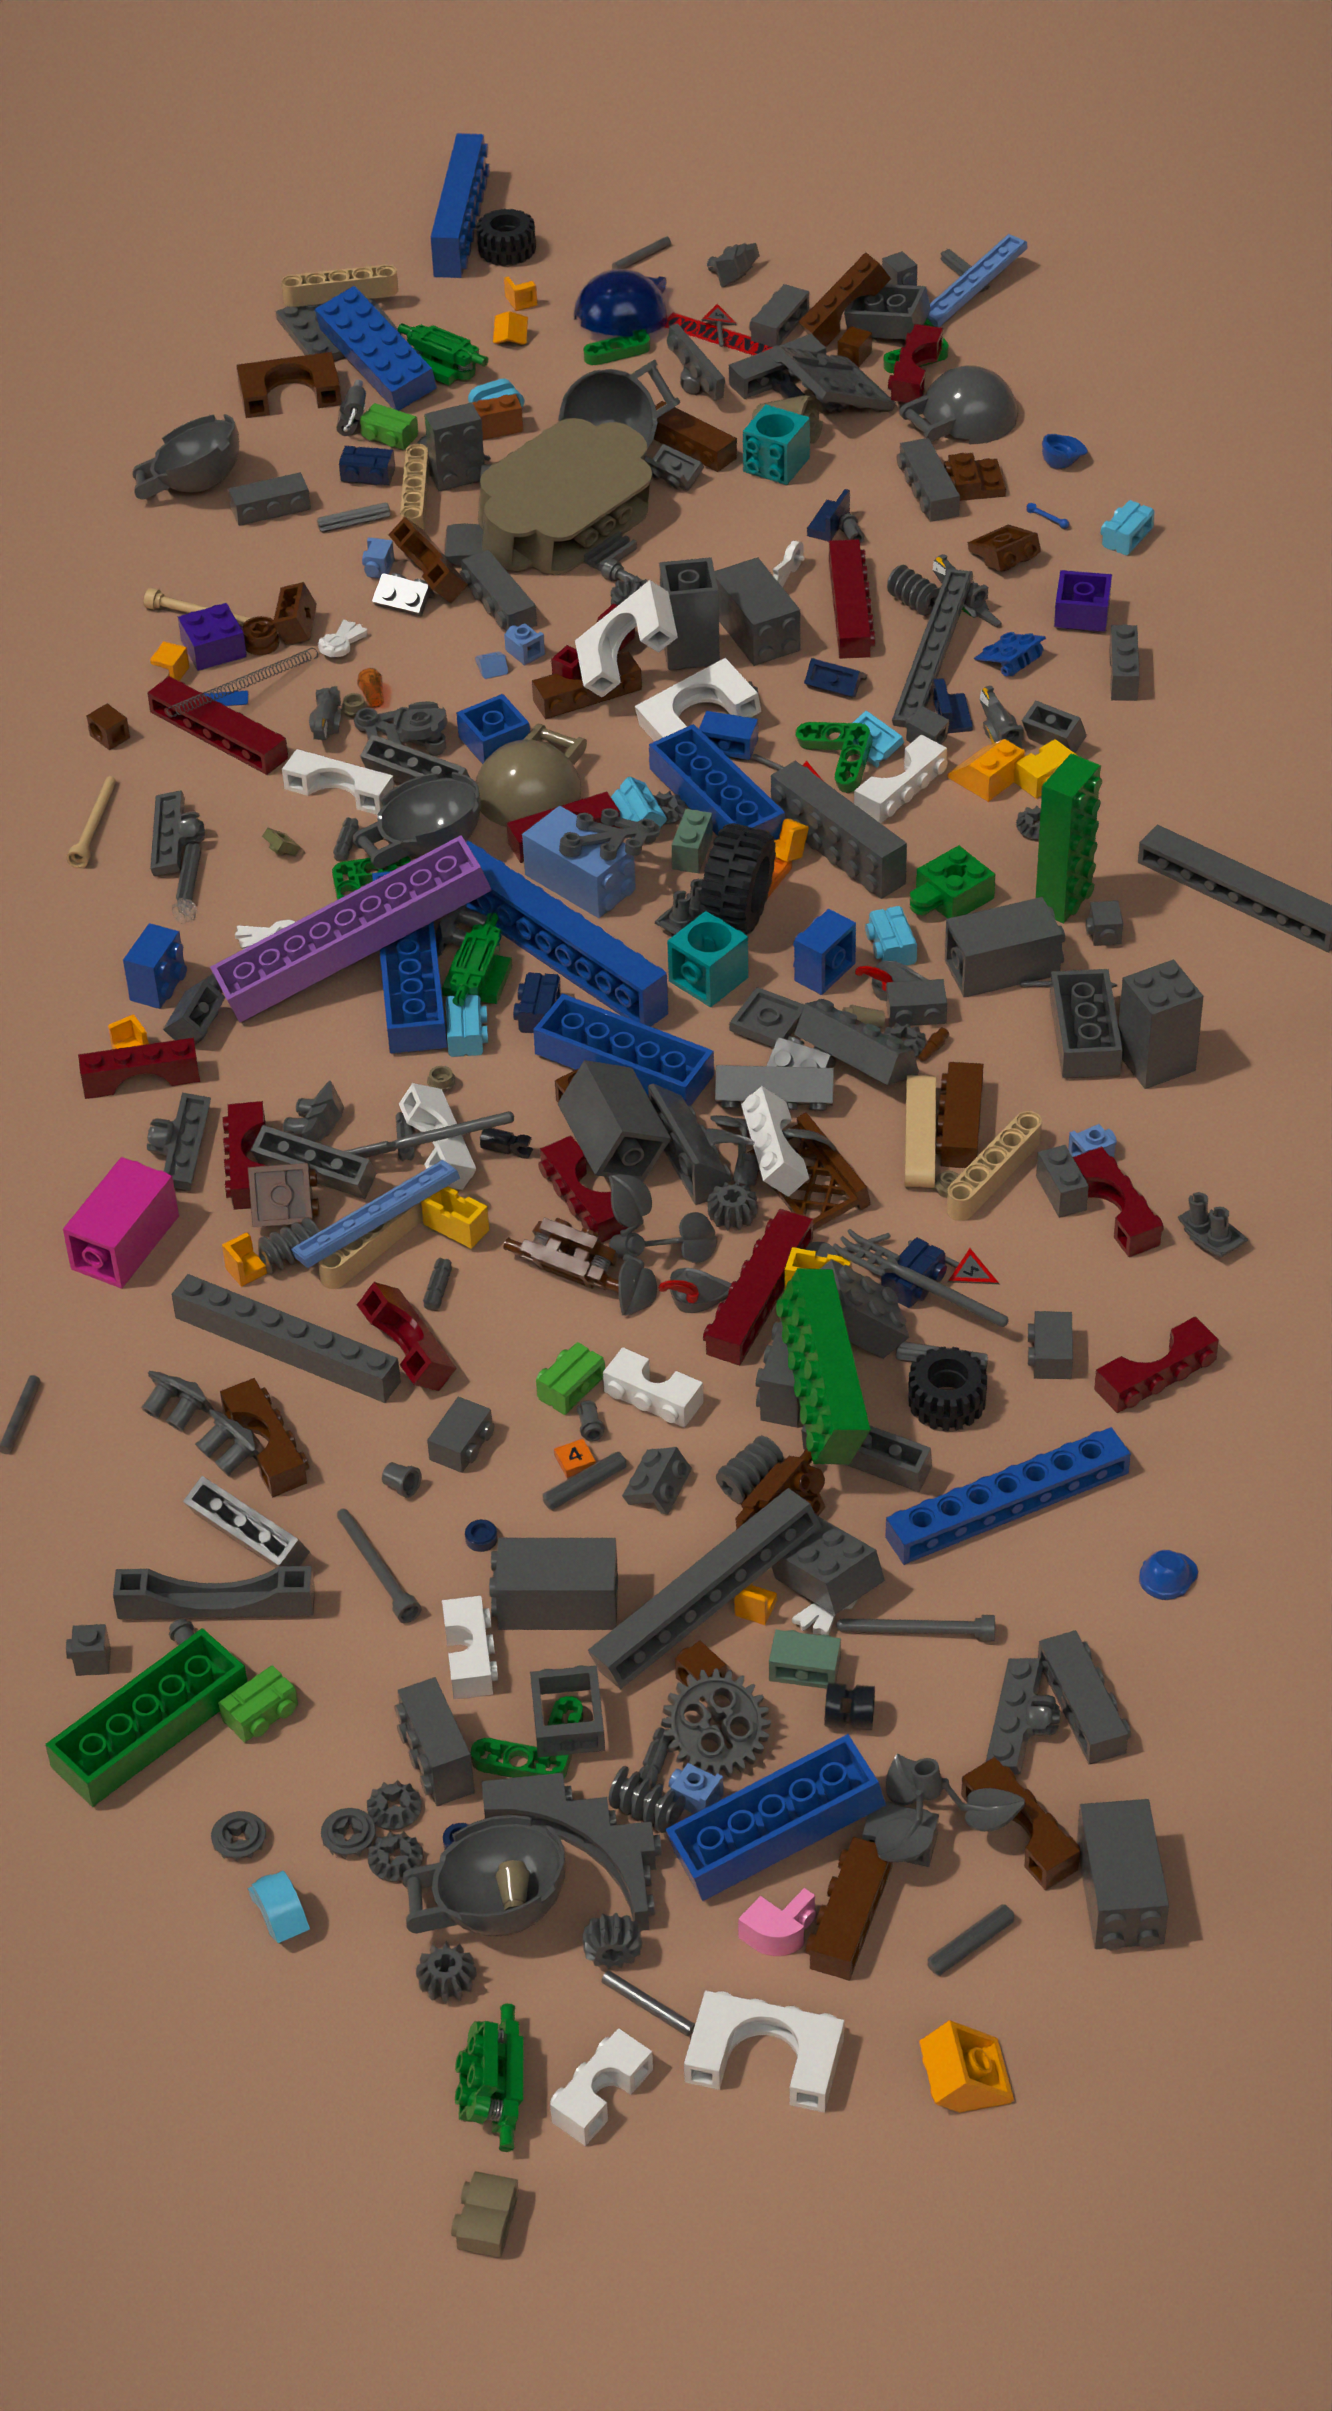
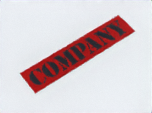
[660,312,773,356]

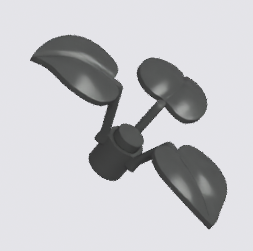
[705,1115,836,1186]
[609,1174,717,1316]
[875,1754,1025,1862]

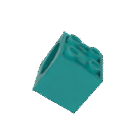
[743,404,810,485]
[667,911,749,1008]

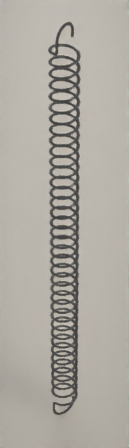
[166,648,318,717]

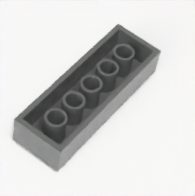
[770,760,907,899]

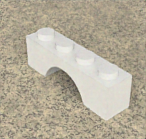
[854,735,948,823]
[282,749,394,815]
[399,1083,476,1190]
[741,1086,809,1197]

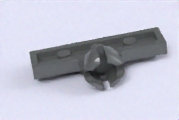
[667,324,725,400]
[150,790,205,876]
[146,1092,211,1191]
[986,1658,1060,1775]

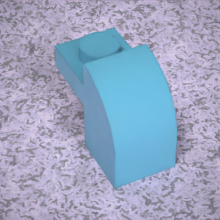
[248,1870,310,1943]

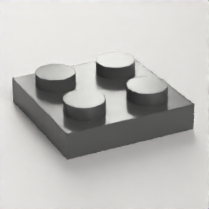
[729,987,804,1047]

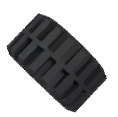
[476,209,536,266]
[908,1346,987,1431]

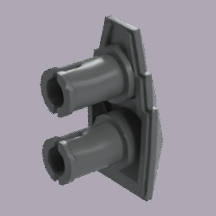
[707,243,760,287]
[655,879,702,934]
[436,904,487,956]
[283,1081,344,1142]
[1178,1192,1248,1258]
[141,1371,214,1432]
[195,1409,263,1476]

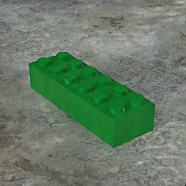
[1035,753,1102,924]
[776,1268,871,1465]
[45,1628,248,1807]

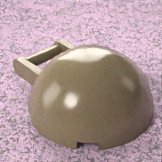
[476,723,587,827]

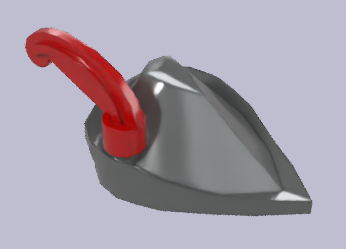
[855,961,928,1001]
[658,1268,731,1313]

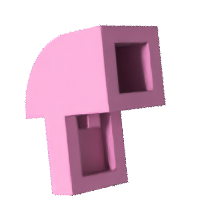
[738,1888,816,1956]

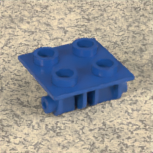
[974,632,1046,676]

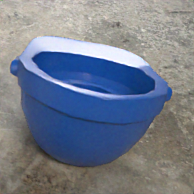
[1042,434,1088,469]
[1139,1549,1198,1600]

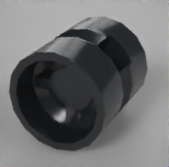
[825,1682,875,1730]

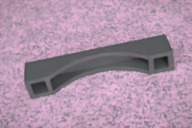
[113,1566,315,1619]

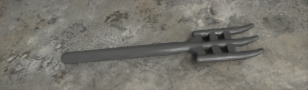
[345,1111,514,1158]
[833,1229,1009,1327]

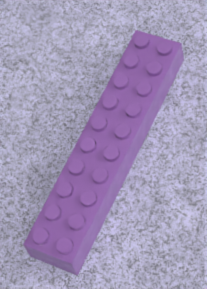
[210,835,492,1023]

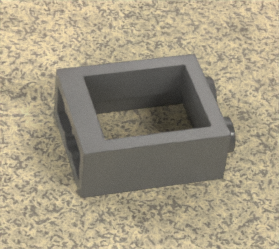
[530,1665,605,1757]

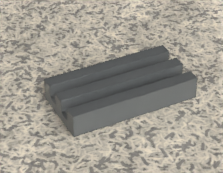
[584,531,637,571]

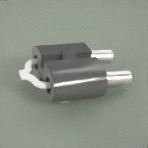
[337,379,366,436]

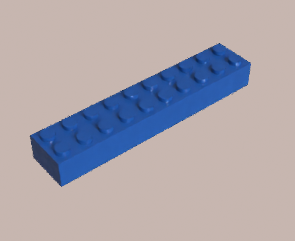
[466,841,668,1027]

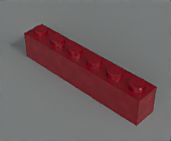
[829,539,875,659]
[147,676,288,775]
[703,1209,813,1366]

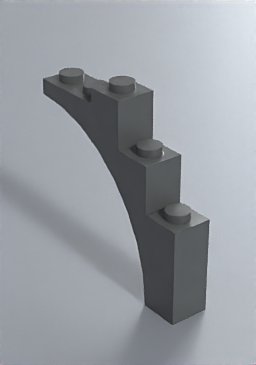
[482,1773,662,1931]

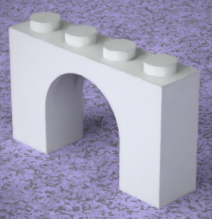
[575,580,678,697]
[635,658,762,742]
[684,1990,844,2113]

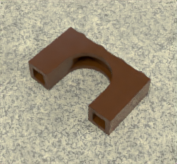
[236,352,342,418]

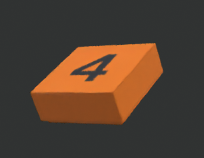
[554,1438,596,1478]

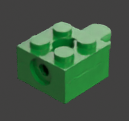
[910,845,996,919]

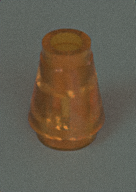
[357,668,384,708]

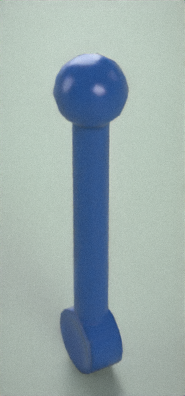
[1026,503,1069,529]

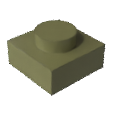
[262,828,301,856]

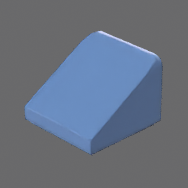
[475,651,508,679]

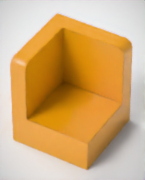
[504,276,537,311]
[493,311,528,345]
[150,641,190,681]
[774,818,809,862]
[108,1014,149,1049]
[222,1232,267,1287]
[734,1582,777,1625]

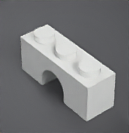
[603,1347,704,1428]
[442,1596,498,1700]
[550,2028,653,2146]

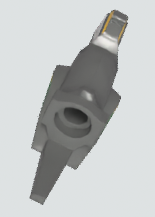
[932,554,1002,627]
[980,685,1024,749]
[309,686,342,740]

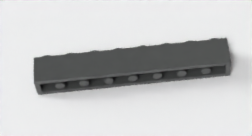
[1138,824,1332,953]
[171,1274,401,1403]
[588,1488,821,1689]

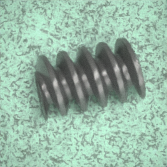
[887,565,940,616]
[258,1218,320,1275]
[716,1435,784,1503]
[609,1766,686,1833]

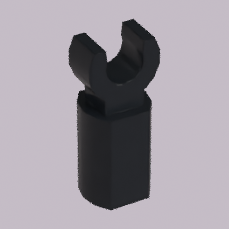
[772,374,805,399]
[480,1128,533,1159]

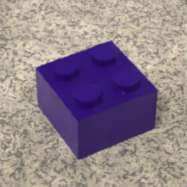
[1054,570,1112,631]
[178,603,247,671]

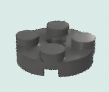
[393,701,448,742]

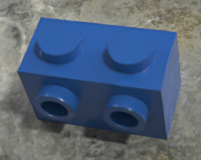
[699,711,758,760]

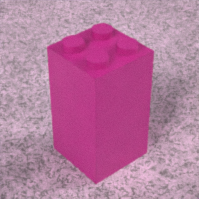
[63,1157,179,1289]

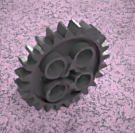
[661,1668,771,1777]

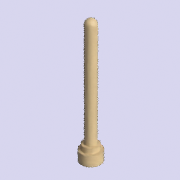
[144,588,250,626]
[66,776,116,868]

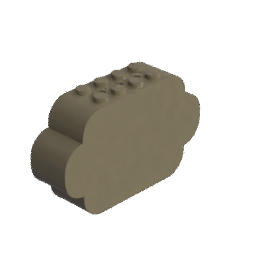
[478,418,652,575]

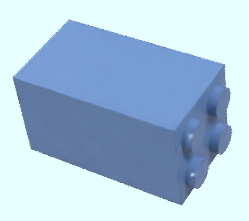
[522,805,636,918]

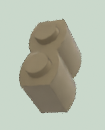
[451,2171,519,2258]

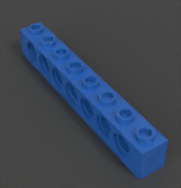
[885,1427,1131,1565]

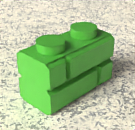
[360,403,418,450]
[536,1342,605,1415]
[218,1665,298,1743]

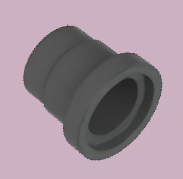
[382,1462,422,1498]

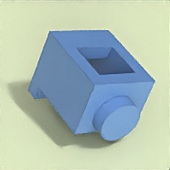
[362,537,395,578]
[504,623,545,665]
[1068,1124,1117,1157]
[668,1763,724,1814]

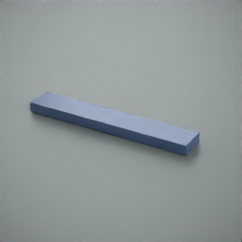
[927,234,1028,327]
[291,1160,460,1268]

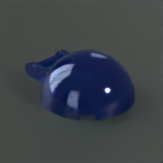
[573,269,668,336]

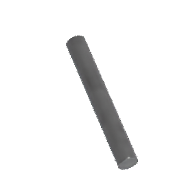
[612,236,671,272]
[0,1375,41,1454]
[601,1970,695,2036]

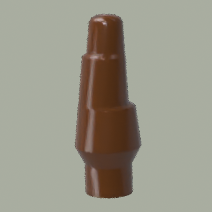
[918,1027,949,1062]

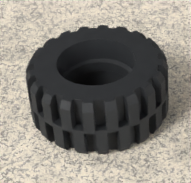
[699,823,776,935]

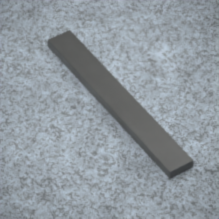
[892,569,973,727]

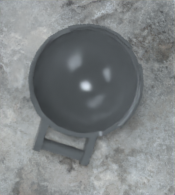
[558,360,681,449]
[899,365,1018,445]
[132,414,240,499]
[352,772,481,869]
[403,1815,566,1936]

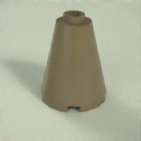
[752,394,823,443]

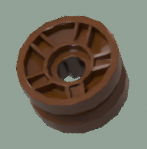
[242,616,280,655]

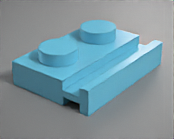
[839,710,904,767]

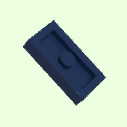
[807,489,850,542]
[804,658,867,698]
[933,678,973,733]

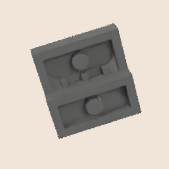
[444,524,483,566]

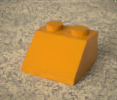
[947,739,1025,802]
[919,2020,1014,2113]

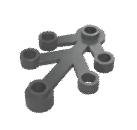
[354,707,446,756]
[559,808,660,860]

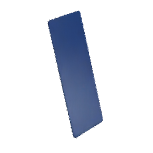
[204,691,248,706]

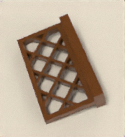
[748,1112,871,1230]

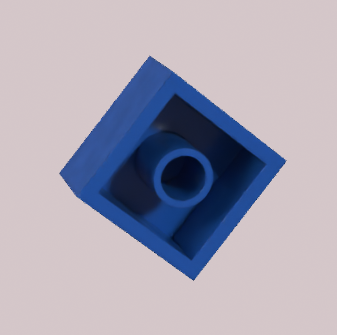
[456,694,530,764]
[793,909,856,995]
[123,923,187,1009]

